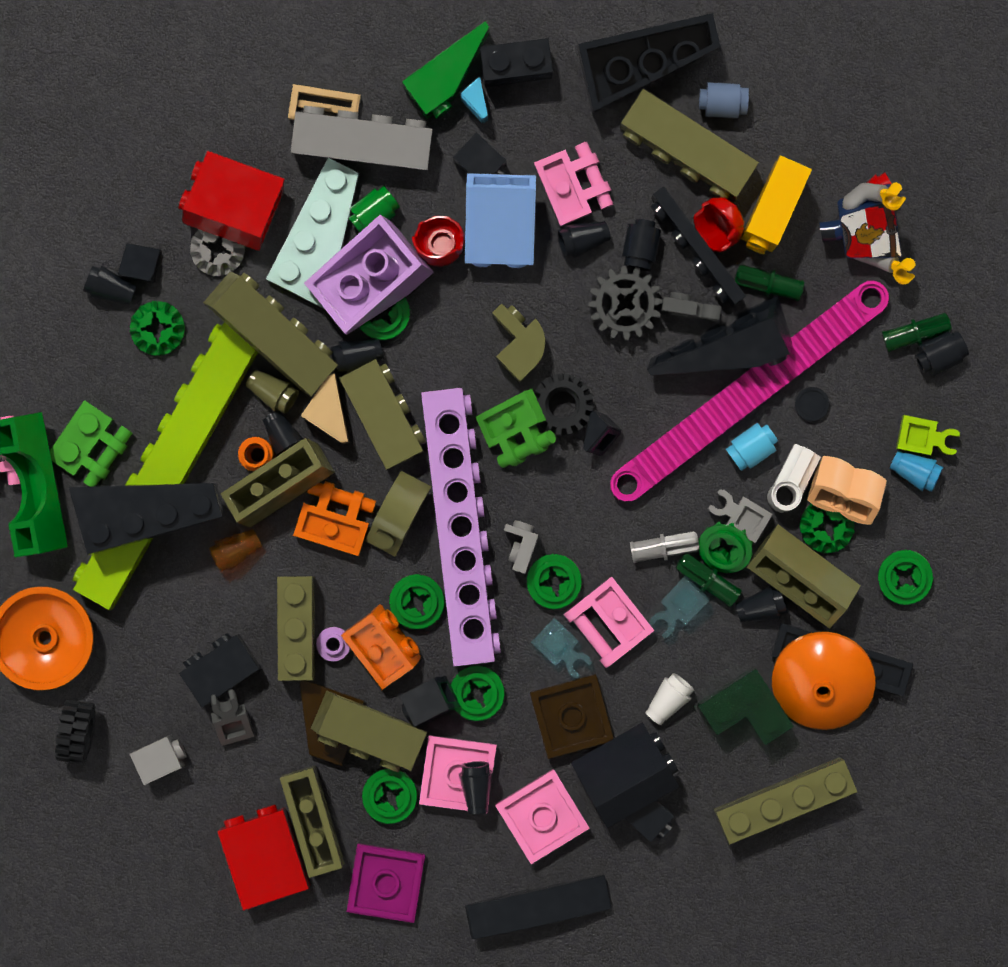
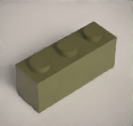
[339,359,426,471]
[221,438,335,528]
[747,524,861,629]
[277,576,315,681]
[311,691,427,772]
[280,765,345,878]

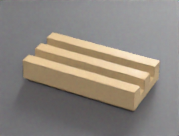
[288,84,361,120]

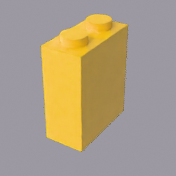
[741,155,812,254]

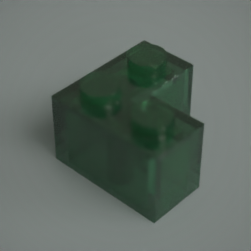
[696,667,794,745]

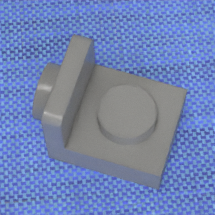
[504,520,539,574]

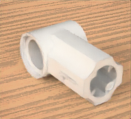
[767,444,821,513]

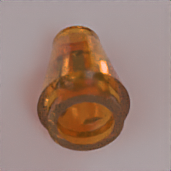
[208,529,262,572]

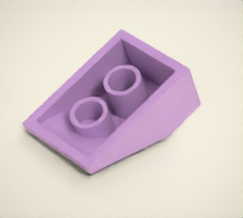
[304,215,434,335]

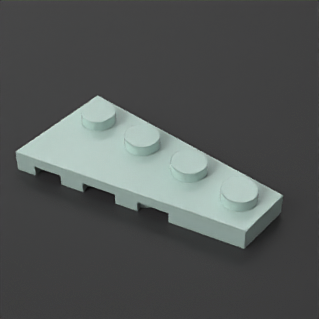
[266,158,359,309]

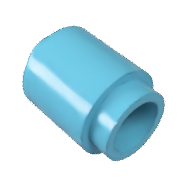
[726,423,779,471]

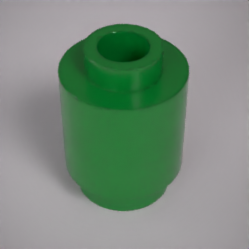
[348,186,400,233]

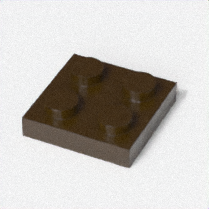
[530,674,614,759]

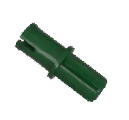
[735,265,804,302]
[882,313,952,353]
[676,554,742,607]

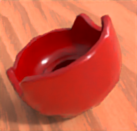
[693,197,744,253]
[412,216,465,267]

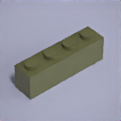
[620,89,759,201]
[203,272,338,396]
[713,757,857,845]

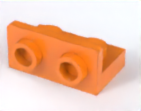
[341,604,421,690]

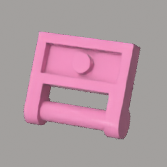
[563,577,654,668]

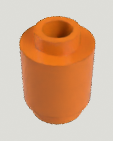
[238,437,275,472]

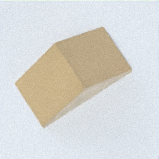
[301,374,350,444]

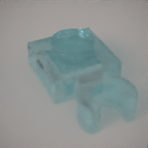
[649,576,710,638]
[531,618,592,678]

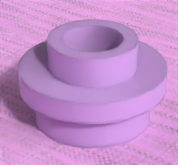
[316,627,350,661]

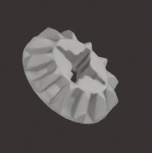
[190,229,245,276]

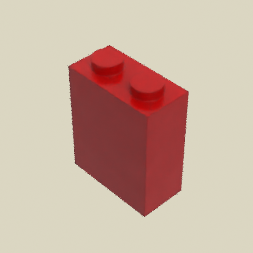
[179,151,285,251]
[217,804,311,910]

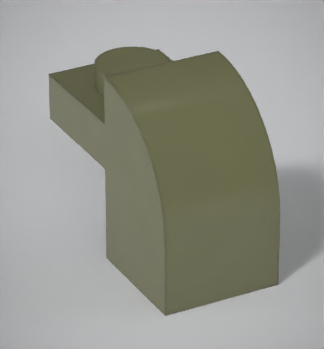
[492,304,545,383]
[365,471,432,556]

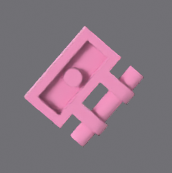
[534,142,614,227]

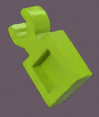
[896,415,960,456]

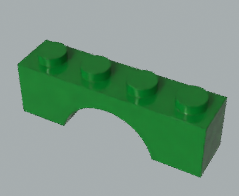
[0,412,68,557]

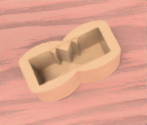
[807,456,887,525]

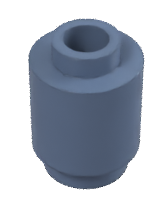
[699,82,749,118]

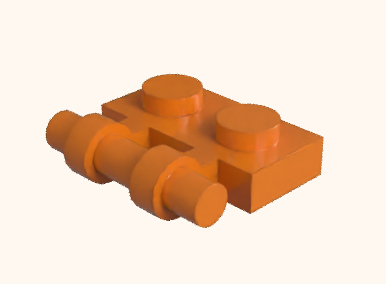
[293,481,376,556]

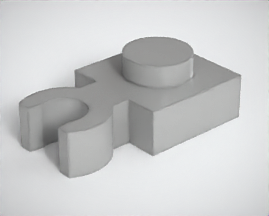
[707,490,773,543]

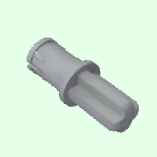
[630,532,699,563]

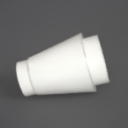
[645,673,694,725]

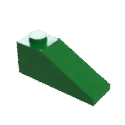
[402,22,489,119]

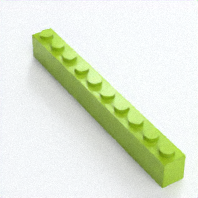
[72,322,258,610]

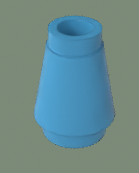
[890,450,944,492]

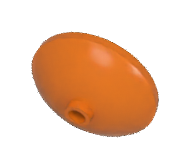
[0,587,94,690]
[772,632,875,730]

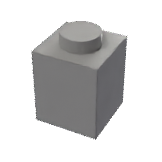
[130,735,187,785]

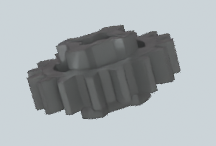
[588,266,663,341]

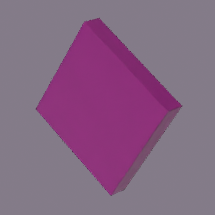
[346,843,425,923]

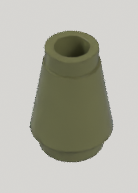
[246,369,299,414]

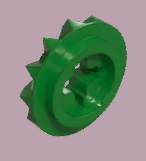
[360,297,410,340]
[129,301,185,356]
[800,504,855,553]
[699,521,753,573]
[877,550,933,605]
[527,554,582,609]
[389,574,444,629]
[451,666,504,721]
[362,769,417,824]

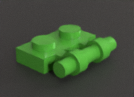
[476,389,556,468]
[50,400,132,487]

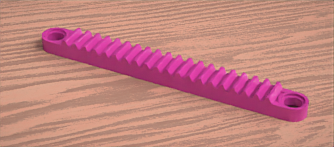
[610,281,889,502]

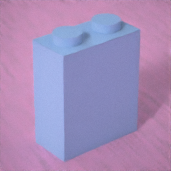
[465,174,536,268]

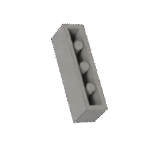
[291,106,433,170]

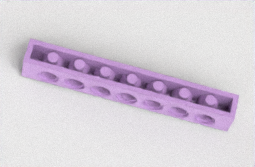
[421,388,501,666]

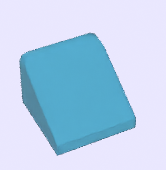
[461,77,488,123]

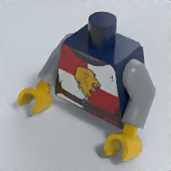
[820,182,916,284]

